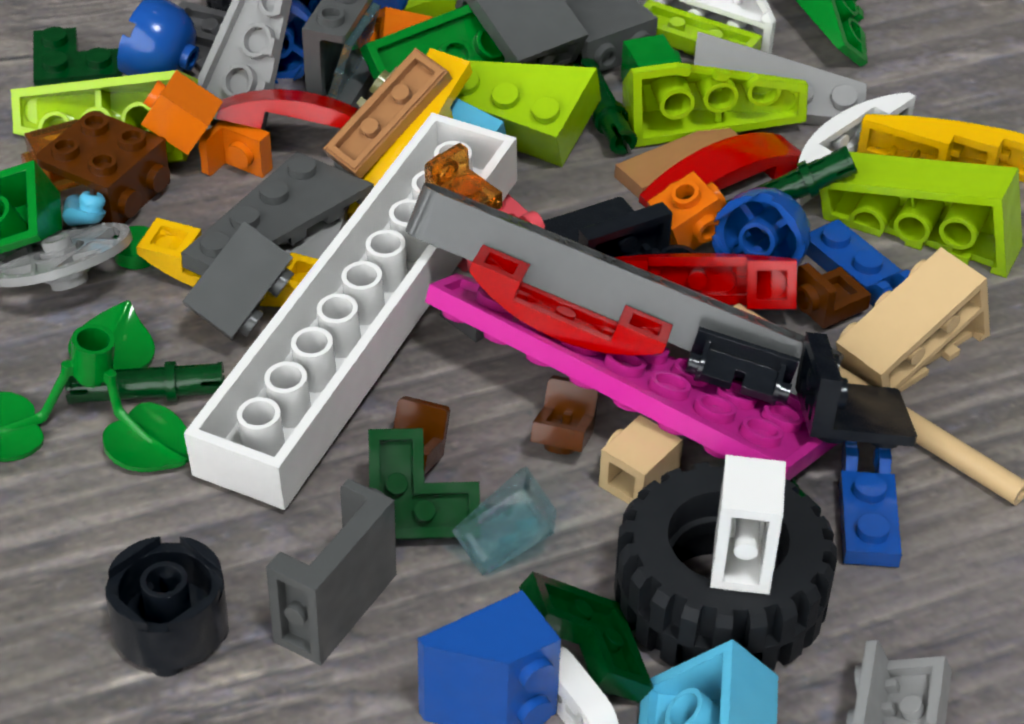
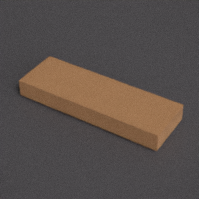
[323,48,452,178]
[615,128,738,198]

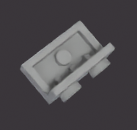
[847,640,952,724]

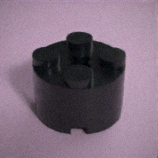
[105,536,229,677]

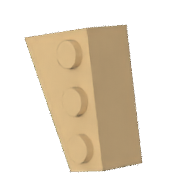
[836,247,990,393]

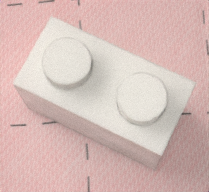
[710,455,786,595]

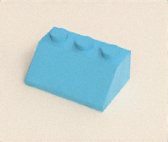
[638,639,778,724]

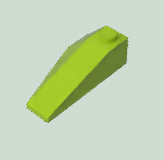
[622,62,808,148]
[11,70,198,163]

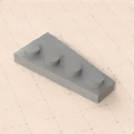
[197,0,292,130]
[694,31,867,126]

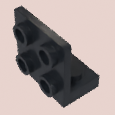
[544,197,673,257]
[795,332,917,449]

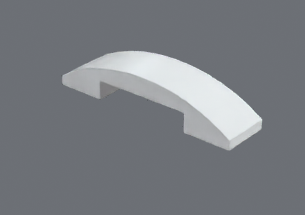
[796,92,916,206]

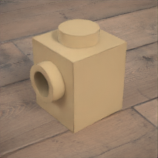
[599,415,683,504]

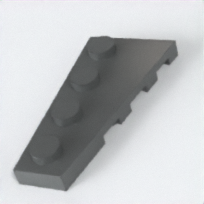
[181,152,374,276]

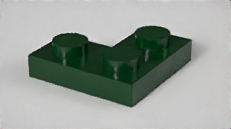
[33,27,123,86]
[368,428,481,540]
[519,572,654,703]

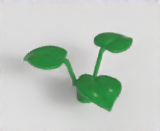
[0,300,189,472]

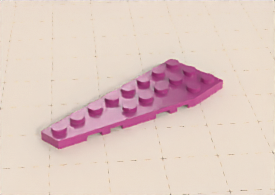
[425,273,837,481]

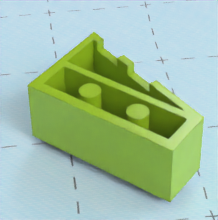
[456,60,601,167]

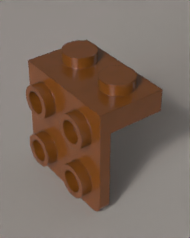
[36,111,170,224]

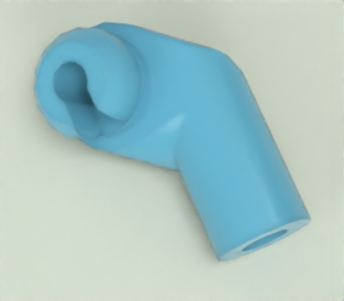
[62,191,106,226]

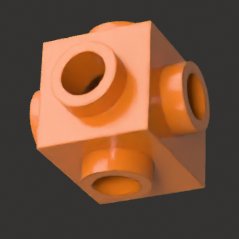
[647,171,727,250]

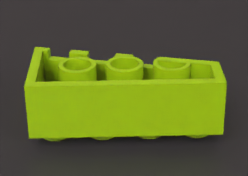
[819,152,1023,278]

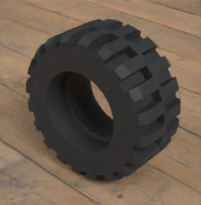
[614,461,837,670]

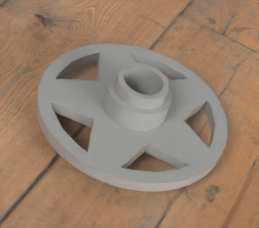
[0,222,133,291]

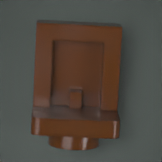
[796,263,871,329]
[530,375,600,455]
[392,396,450,475]

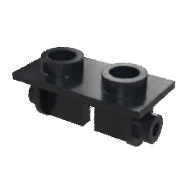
[685,327,800,406]

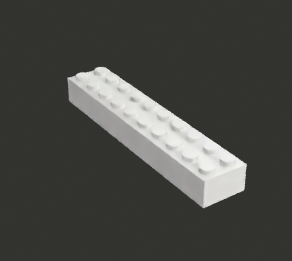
[184,113,517,510]

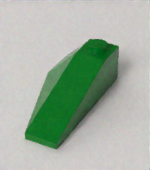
[796,0,868,67]
[0,160,62,254]

